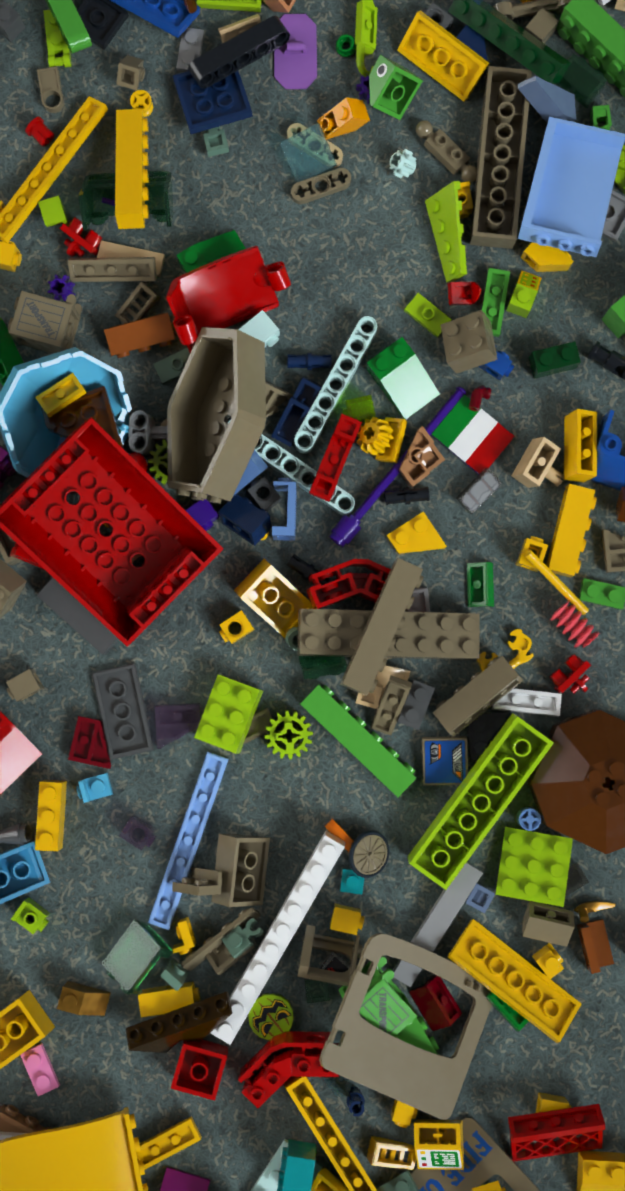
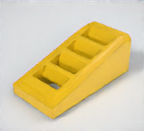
[367,1136,416,1170]

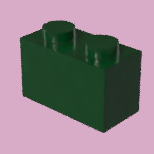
[528,341,581,379]

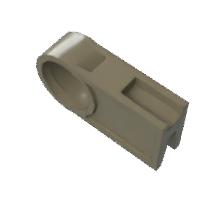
[37,66,64,113]

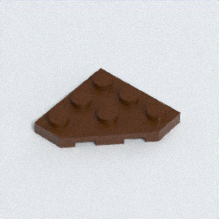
[41,386,123,447]

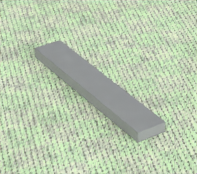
[393,862,483,987]

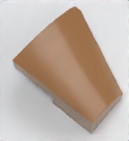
[399,426,445,487]

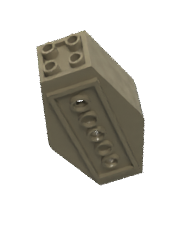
[167,327,266,504]

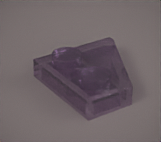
[155,703,201,749]

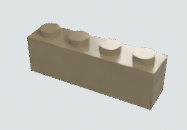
[433,656,523,737]

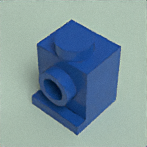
[478,345,514,380]

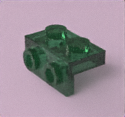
[298,656,347,679]

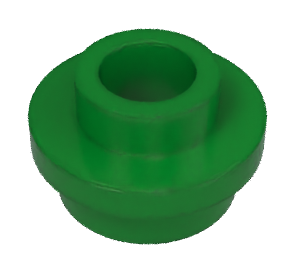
[336,34,356,57]

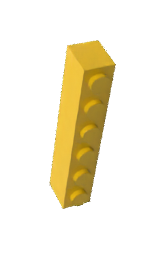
[115,109,149,229]
[284,1076,377,1191]

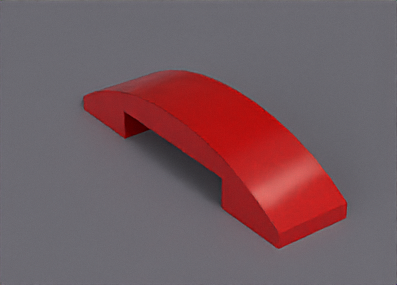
[309,414,362,502]

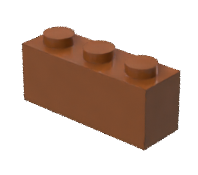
[104,312,176,358]

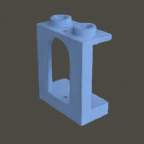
[272,478,297,541]

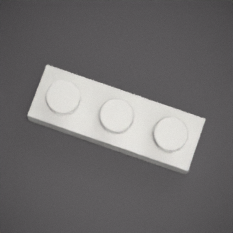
[492,688,562,717]

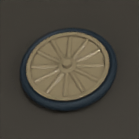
[349,831,389,878]

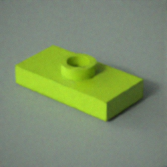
[404,293,452,338]

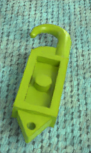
[355,0,378,77]

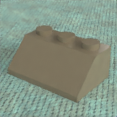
[211,834,270,907]

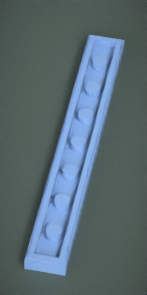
[148,752,229,930]

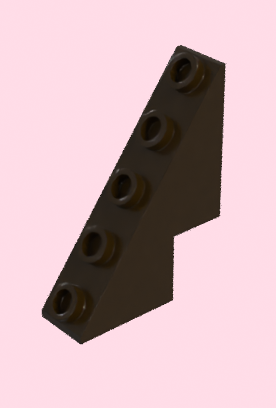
[126,992,232,1053]

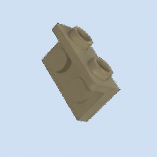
[172,867,222,896]

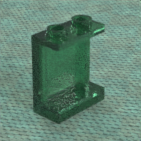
[102,919,174,995]

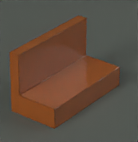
[577,919,614,974]

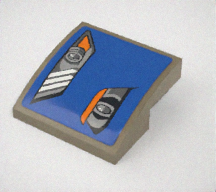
[422,736,468,785]

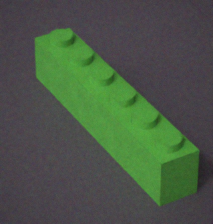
[300,684,416,798]

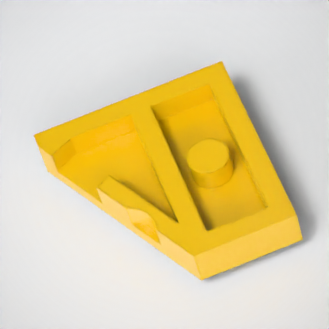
[386,511,447,554]

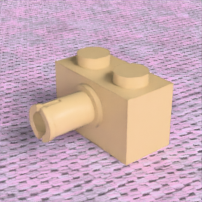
[511,437,564,488]

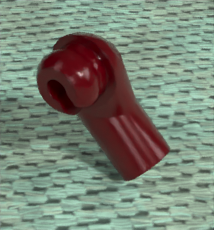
[469,385,492,411]

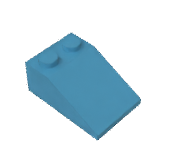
[0,840,50,904]

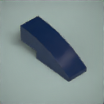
[271,377,323,447]

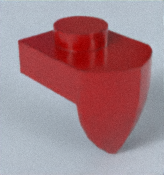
[447,282,482,306]

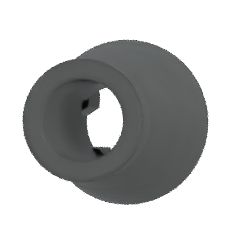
[0,822,31,845]

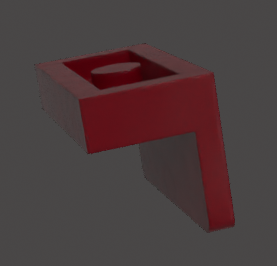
[409,975,462,1031]

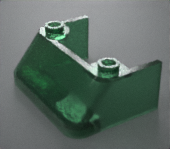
[78,171,173,230]

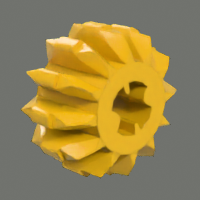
[356,417,394,456]

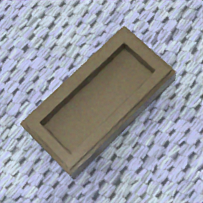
[244,708,278,744]

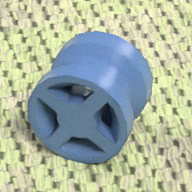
[516,807,541,831]

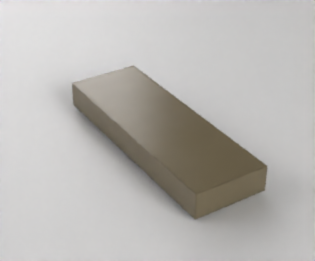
[370,675,412,735]

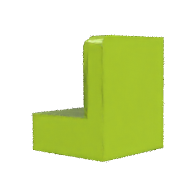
[38,195,69,227]

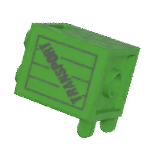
[338,956,417,1037]

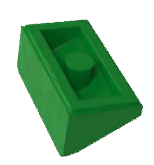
[467,562,494,607]

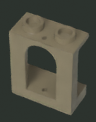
[297,925,363,986]

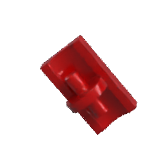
[60,217,102,257]
[549,654,591,694]

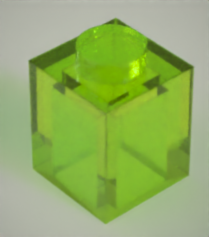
[342,395,376,423]

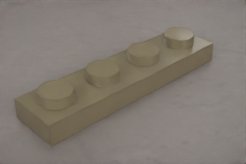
[68,257,157,282]

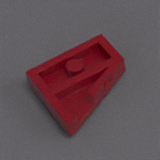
[68,716,111,769]

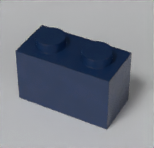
[218,494,272,546]

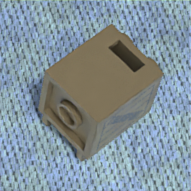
[8,291,82,354]

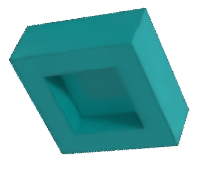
[340,868,364,895]

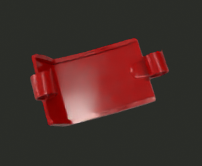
[166,246,291,353]

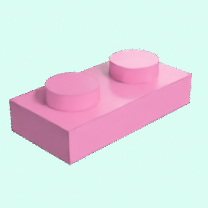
[20,1043,60,1096]

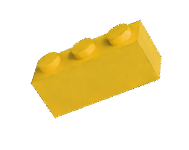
[564,409,597,483]
[35,780,67,851]

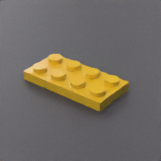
[397,10,489,102]

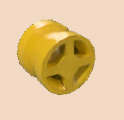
[130,90,153,117]

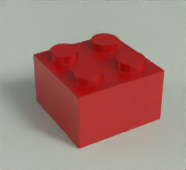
[171,1040,229,1101]

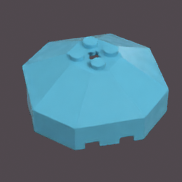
[0,347,132,477]

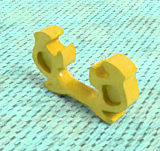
[476,629,534,672]

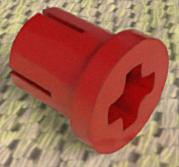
[25,116,55,147]

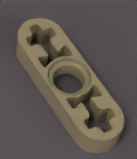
[291,168,351,204]

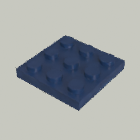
[173,71,253,135]

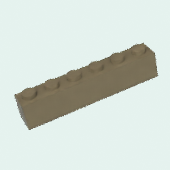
[340,558,424,696]

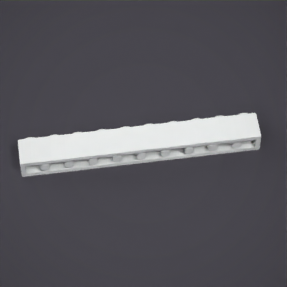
[211,830,345,1045]

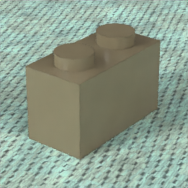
[522,901,575,947]

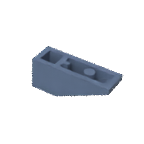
[517,76,576,123]

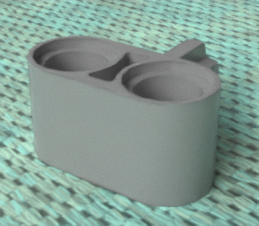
[128,410,167,456]

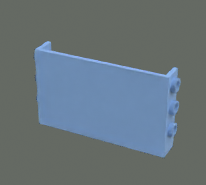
[518,117,625,257]

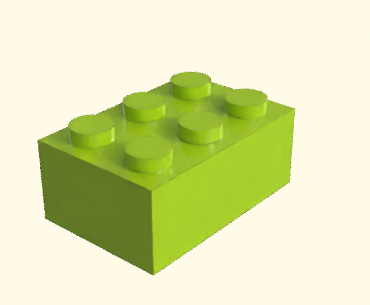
[194,674,263,754]

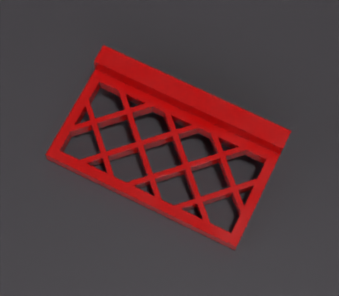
[508,1104,605,1162]

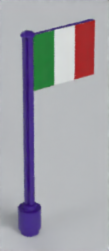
[329,387,515,548]

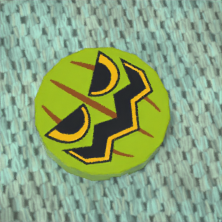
[248,993,294,1040]

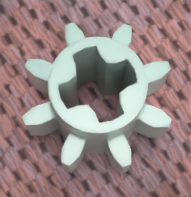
[390,149,416,178]

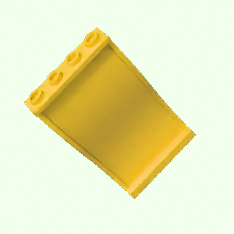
[0,1107,148,1191]

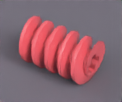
[550,600,600,648]

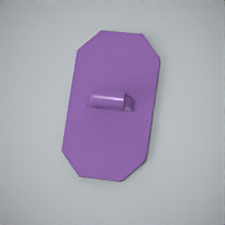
[274,14,317,89]

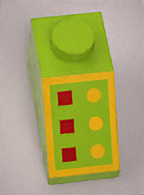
[506,270,542,318]

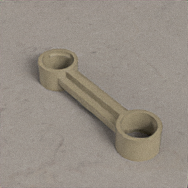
[493,0,571,20]

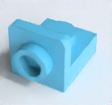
[76,773,113,803]

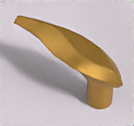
[573,901,616,923]

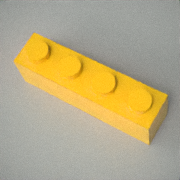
[546,483,597,578]

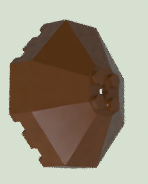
[527,709,625,854]

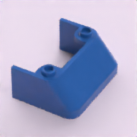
[590,410,625,491]

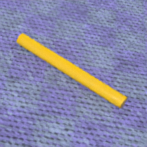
[524,550,589,615]

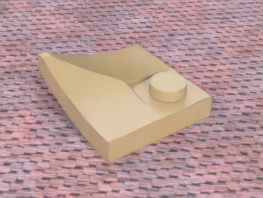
[356,665,411,709]

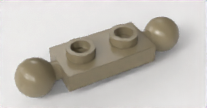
[415,120,477,183]

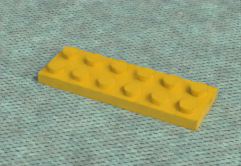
[447,919,581,1043]

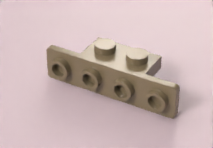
[181,907,261,975]

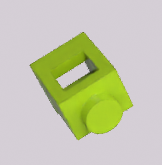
[11,897,50,934]

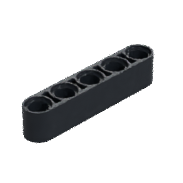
[188,16,290,88]

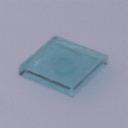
[280,123,337,182]

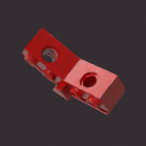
[306,559,391,609]
[238,1031,339,1108]

